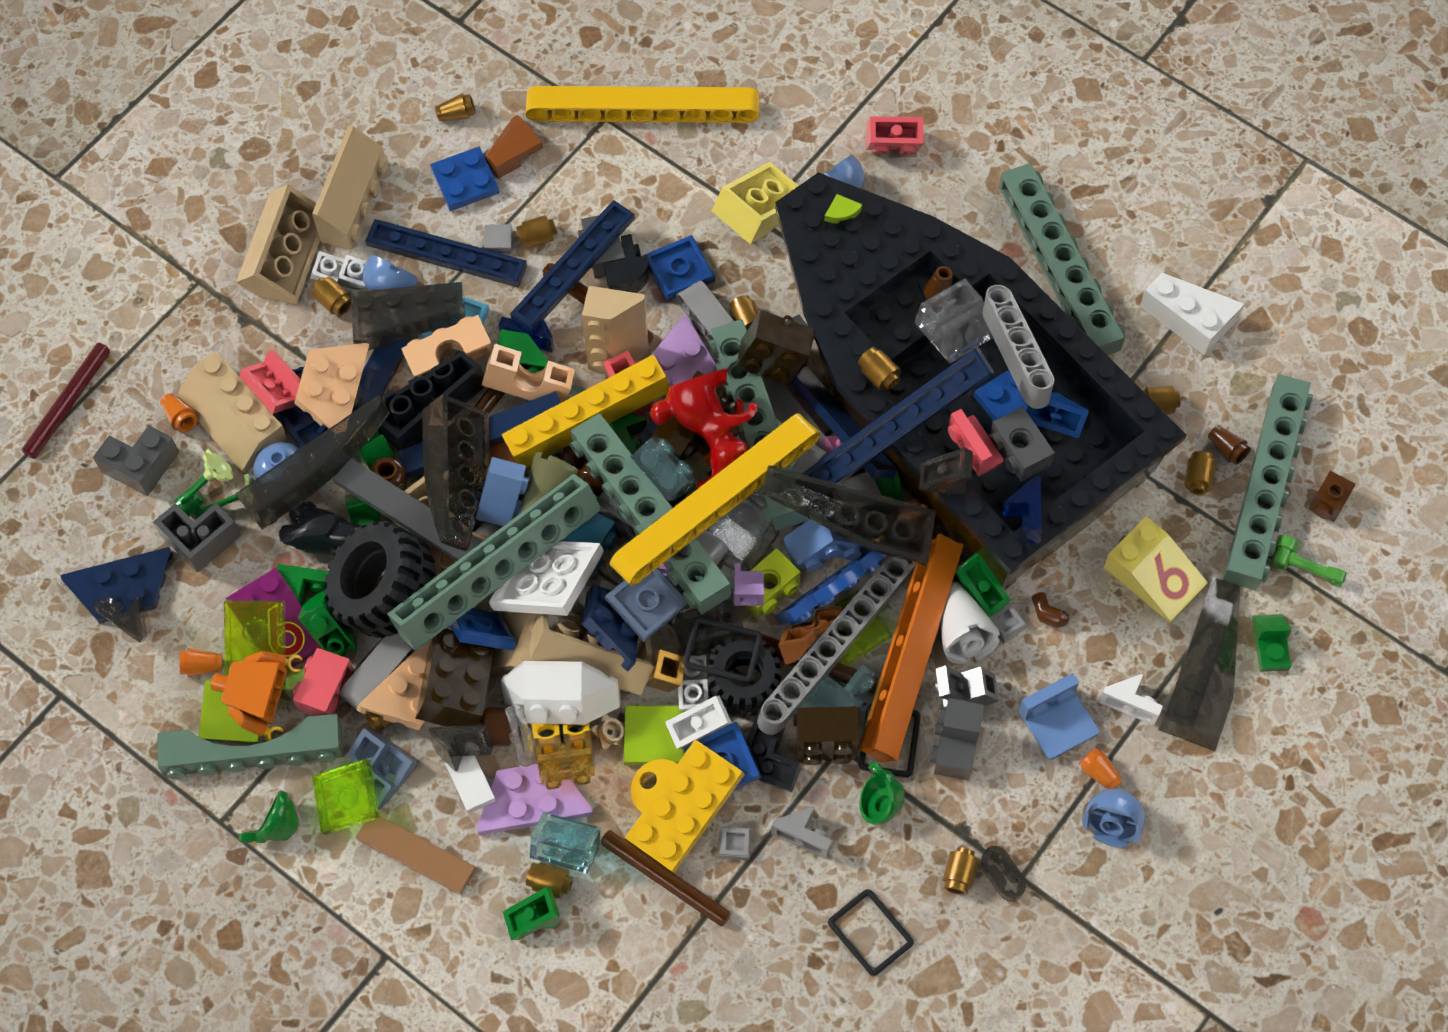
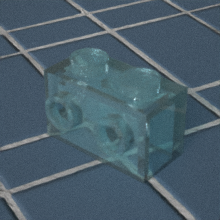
[630,437,697,501]
[530,812,601,874]

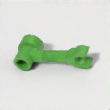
[1270,535,1347,587]

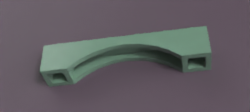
[157,714,343,779]

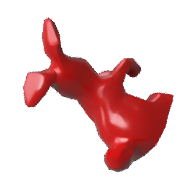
[650,368,757,494]

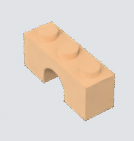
[401,315,493,378]
[482,344,575,403]

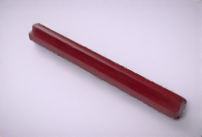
[22,342,110,459]

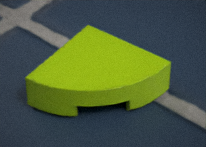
[824,194,862,223]

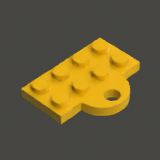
[625,740,745,873]

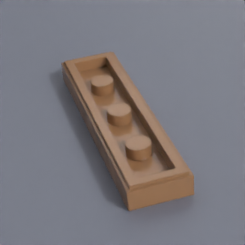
[356,811,476,895]

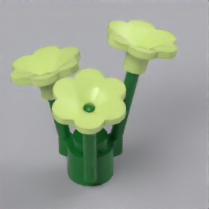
[174,449,262,518]

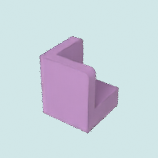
[734,563,764,606]

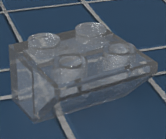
[914,279,993,363]
[709,496,780,571]

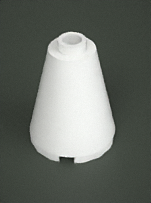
[940,581,1000,664]

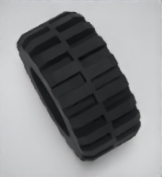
[324,520,436,638]

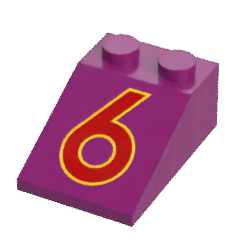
[225,567,322,667]

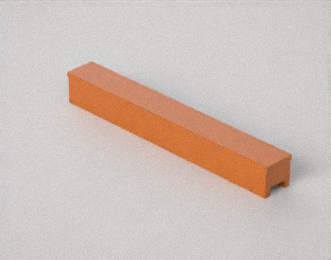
[858,534,964,762]

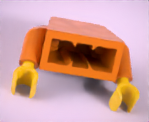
[211,651,303,741]

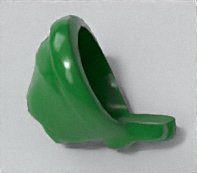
[859,761,906,826]
[239,790,299,843]

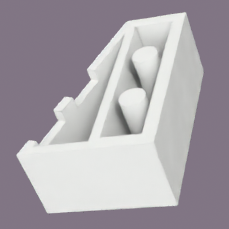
[1140,273,1245,355]

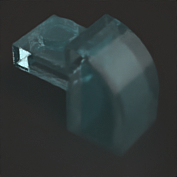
[808,665,875,711]

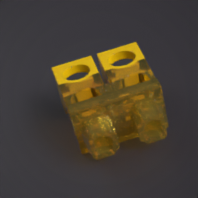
[531,722,595,790]

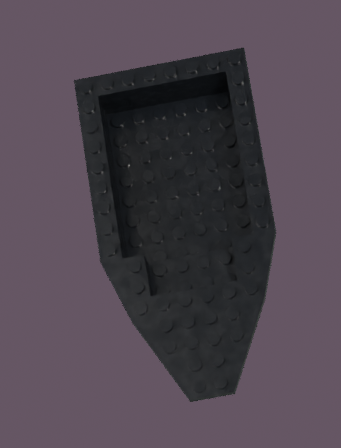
[775,172,1187,589]

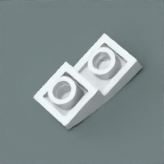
[310,251,366,288]
[678,655,708,711]
[445,751,495,814]

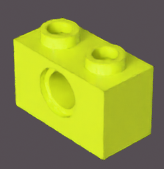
[745,549,801,619]

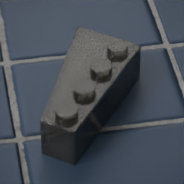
[351,282,467,354]

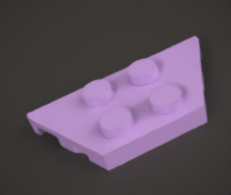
[650,315,733,404]
[477,760,593,835]

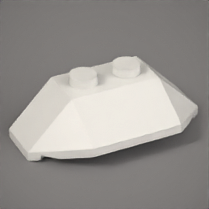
[501,661,621,725]

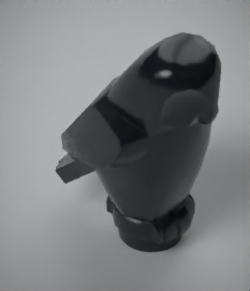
[279,500,360,556]

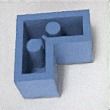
[476,457,529,526]
[783,510,871,572]

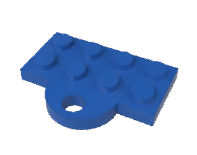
[774,546,888,625]

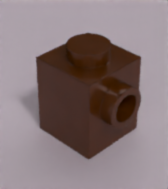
[1309,470,1356,522]

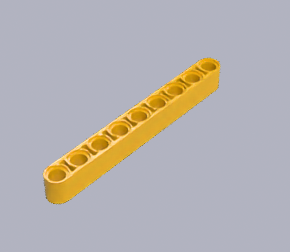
[525,86,760,123]
[609,413,821,586]

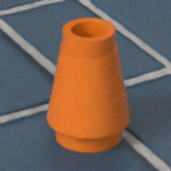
[160,393,197,433]
[180,648,222,677]
[1078,747,1123,789]

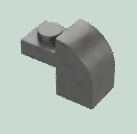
[935,666,999,708]

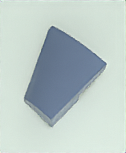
[348,728,418,809]

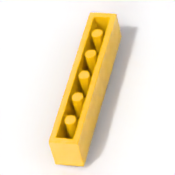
[502,354,670,468]

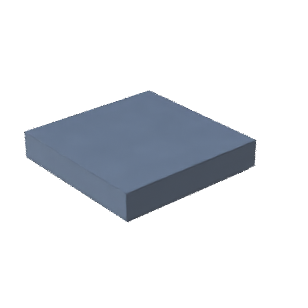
[605,568,688,642]

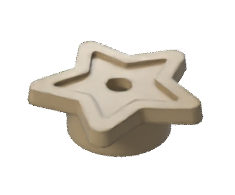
[590,714,625,750]

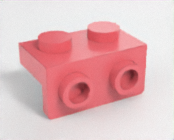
[239,350,301,414]
[948,409,1004,476]

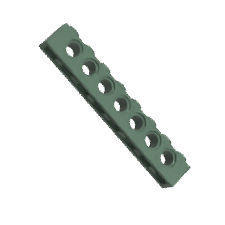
[999,163,1125,355]
[709,319,809,531]
[1222,374,1313,591]
[570,413,731,614]
[387,474,601,651]

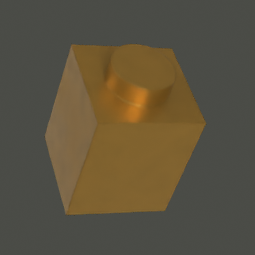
[646,649,685,693]

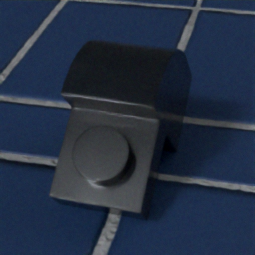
[604,234,649,293]

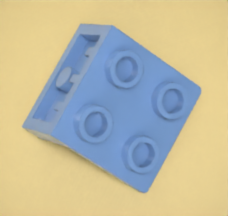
[1018,673,1099,760]

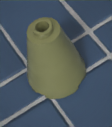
[519,452,587,514]

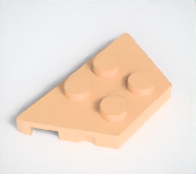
[294,343,369,442]
[356,639,432,730]

